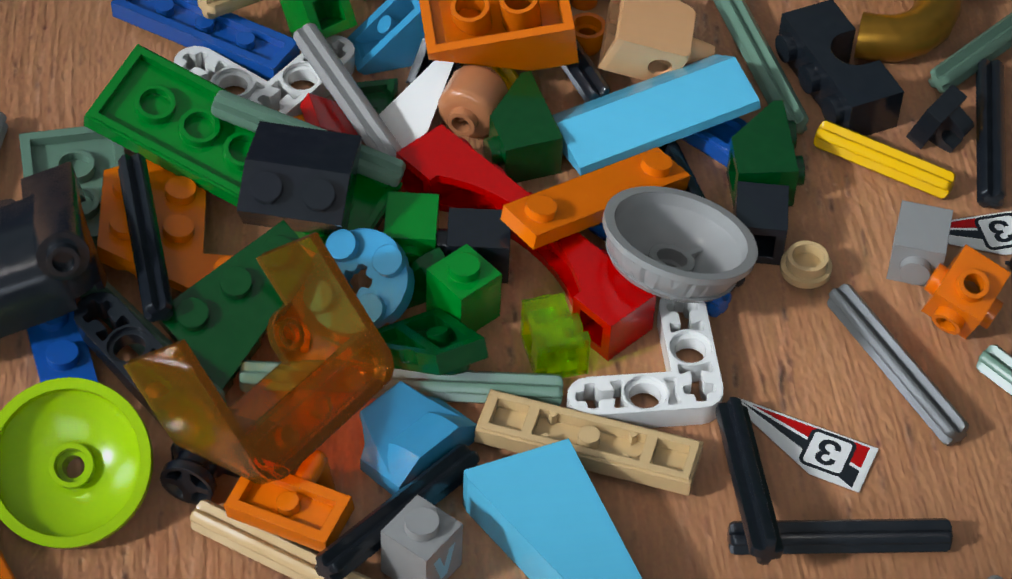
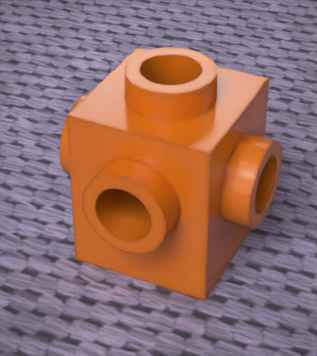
[921,244,1011,339]

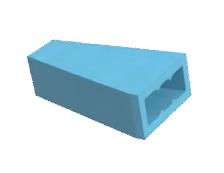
[463,438,642,579]

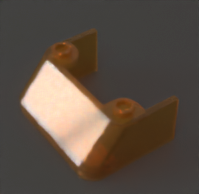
[123,231,394,484]

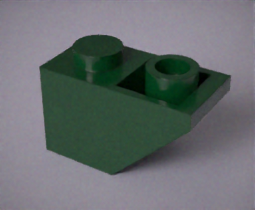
[726,100,805,209]

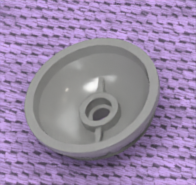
[602,186,758,303]

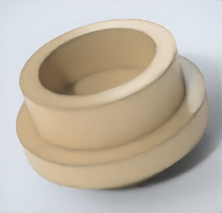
[780,240,832,289]

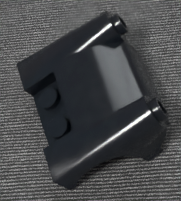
[0,162,107,338]

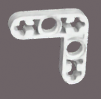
[174,35,355,117]
[566,298,724,428]

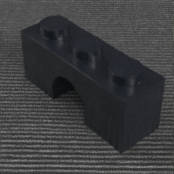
[775,0,904,136]

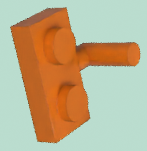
[223,450,355,552]

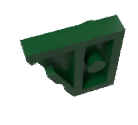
[346,307,489,375]

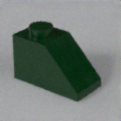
[483,71,563,183]

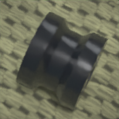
[160,433,229,504]

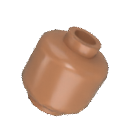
[438,65,508,138]

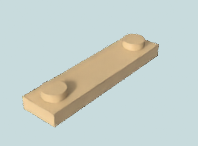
[474,389,703,496]

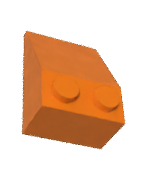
[419,0,579,71]

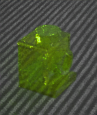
[520,293,591,378]

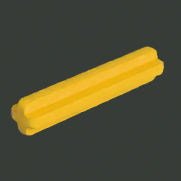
[813,120,956,199]

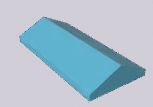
[552,54,761,176]

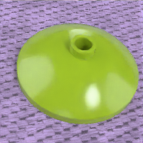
[0,377,153,549]

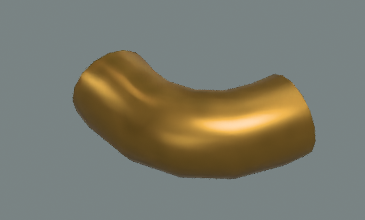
[854,0,962,62]

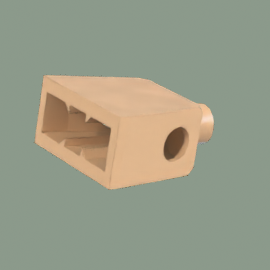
[598,0,715,81]

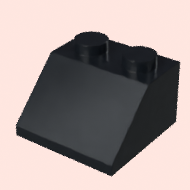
[236,121,363,236]

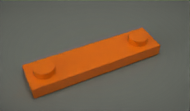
[500,147,691,250]

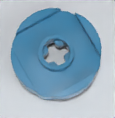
[306,228,415,336]

